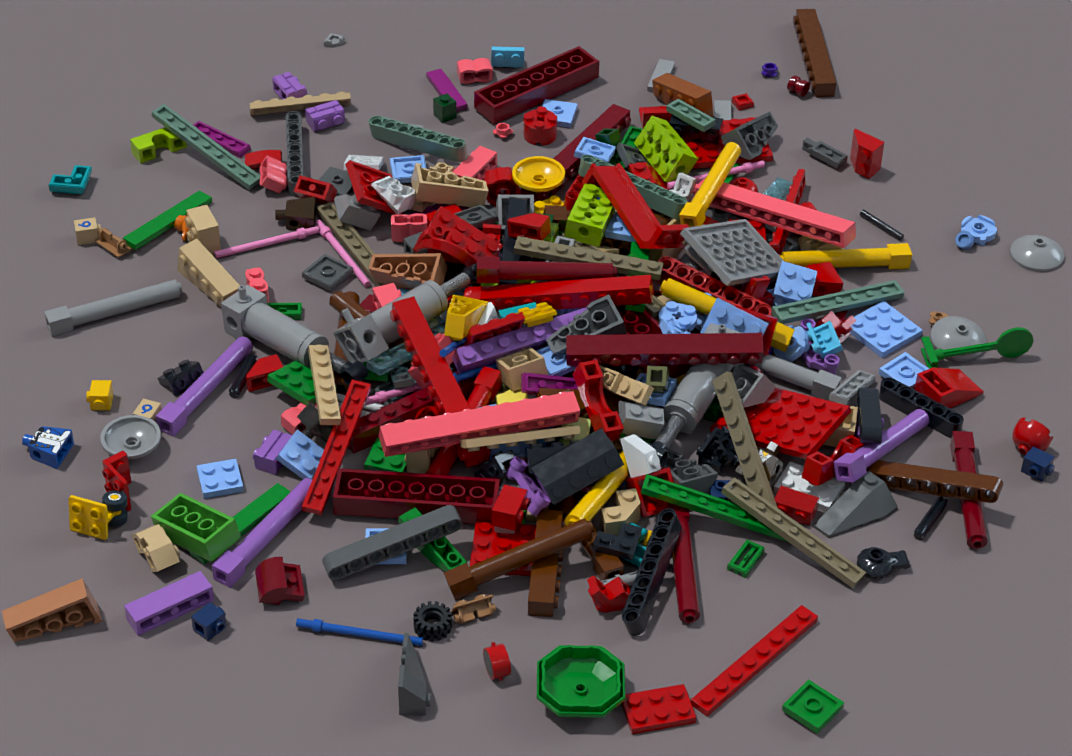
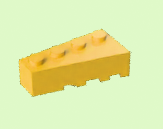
[444,295,488,341]

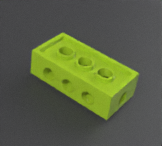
[634,116,698,183]
[564,184,616,247]

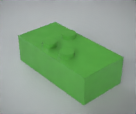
[151,493,241,562]

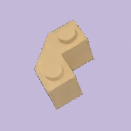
[600,488,641,536]
[131,524,180,572]

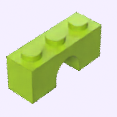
[130,127,187,163]

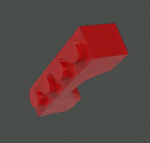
[572,360,624,441]
[801,435,866,486]

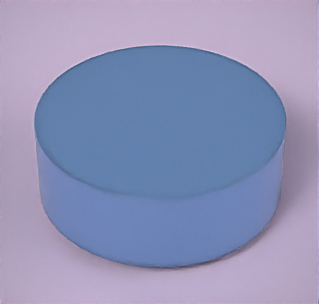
[955,231,974,250]

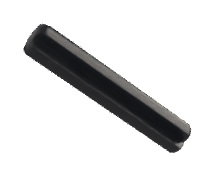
[229,354,257,397]
[913,496,948,540]

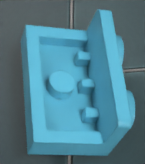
[491,46,525,68]
[806,321,843,359]

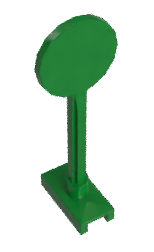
[921,327,1034,369]

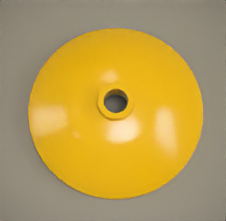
[512,156,565,192]

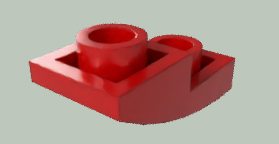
[245,150,282,170]

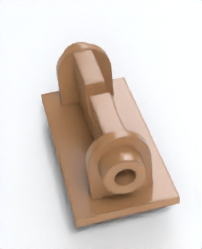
[95,228,132,258]
[451,594,496,624]

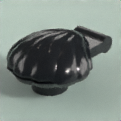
[857,547,910,578]

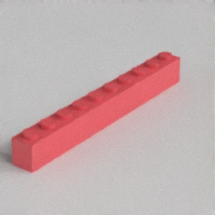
[694,179,856,248]
[379,391,580,457]

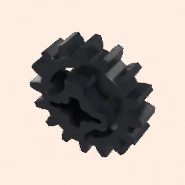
[711,426,740,467]

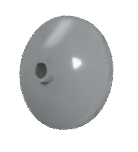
[1010,234,1065,272]
[930,316,986,362]
[100,415,161,460]

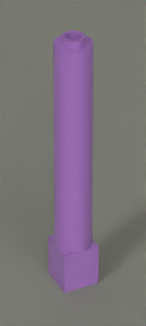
[156,336,253,437]
[833,409,929,482]
[212,478,312,588]

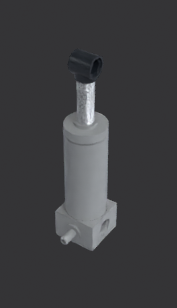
[333,263,477,363]
[221,285,368,386]
[648,323,744,468]

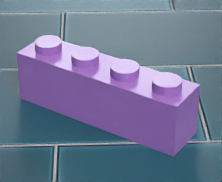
[124,571,214,636]

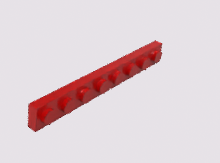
[769,169,806,255]
[302,380,371,516]
[691,605,818,717]

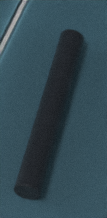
[860,209,904,241]

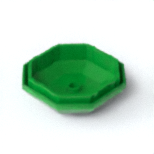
[536,645,625,718]

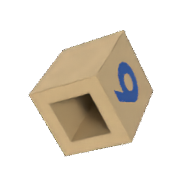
[74,217,101,245]
[133,399,162,423]

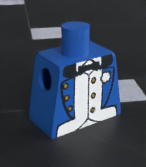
[22,426,74,469]

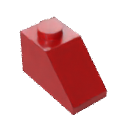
[507,213,551,241]
[246,354,283,392]

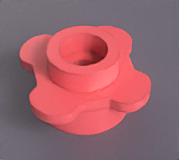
[493,123,513,138]

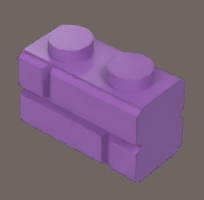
[272,72,307,99]
[305,100,345,132]
[253,430,292,475]

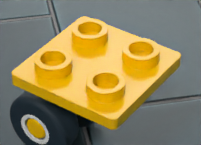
[68,491,128,540]

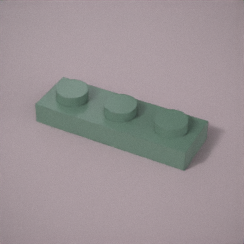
[666,99,716,132]

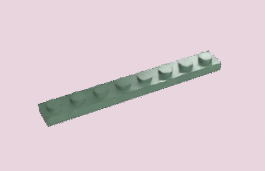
[152,104,260,190]
[772,280,905,324]

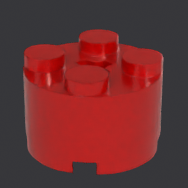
[523,106,558,146]
[483,167,521,207]

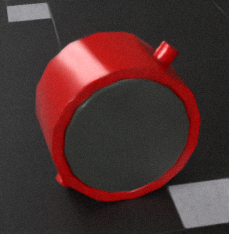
[483,642,511,681]

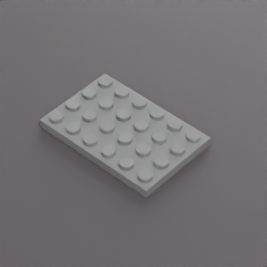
[680,219,784,286]

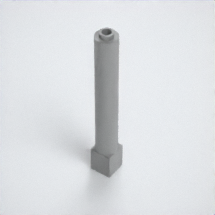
[44,279,183,337]
[744,354,842,402]

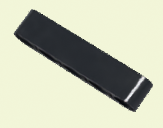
[879,377,964,438]
[857,388,882,445]

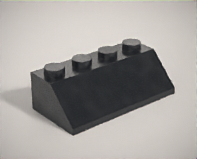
[531,428,624,505]

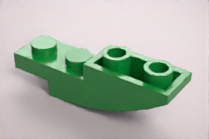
[398,507,467,572]

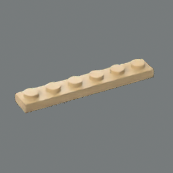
[249,91,351,116]
[308,345,341,425]
[460,425,581,452]

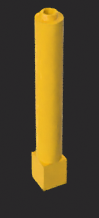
[679,142,741,227]
[779,243,913,269]
[660,278,795,352]
[565,450,630,526]

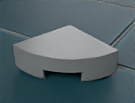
[324,33,345,47]

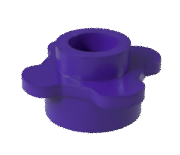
[761,63,778,77]

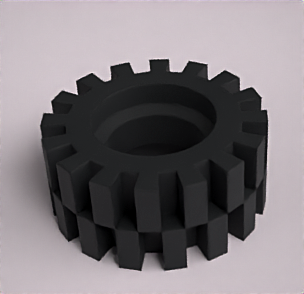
[413,601,452,641]

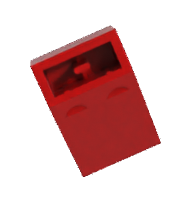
[914,367,984,408]

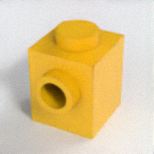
[86,380,113,410]

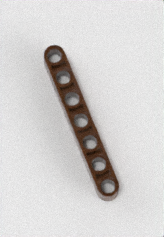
[866,460,1003,503]

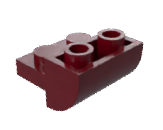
[255,557,305,605]

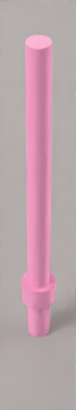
[667,161,765,189]
[315,220,371,287]
[214,226,319,258]
[364,371,458,406]

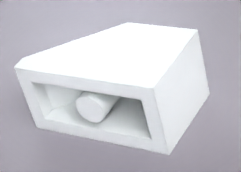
[620,434,661,478]

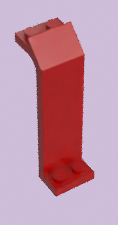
[581,163,689,249]

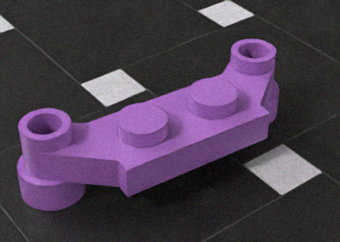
[800,318,840,375]
[506,456,551,516]

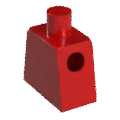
[806,262,844,296]

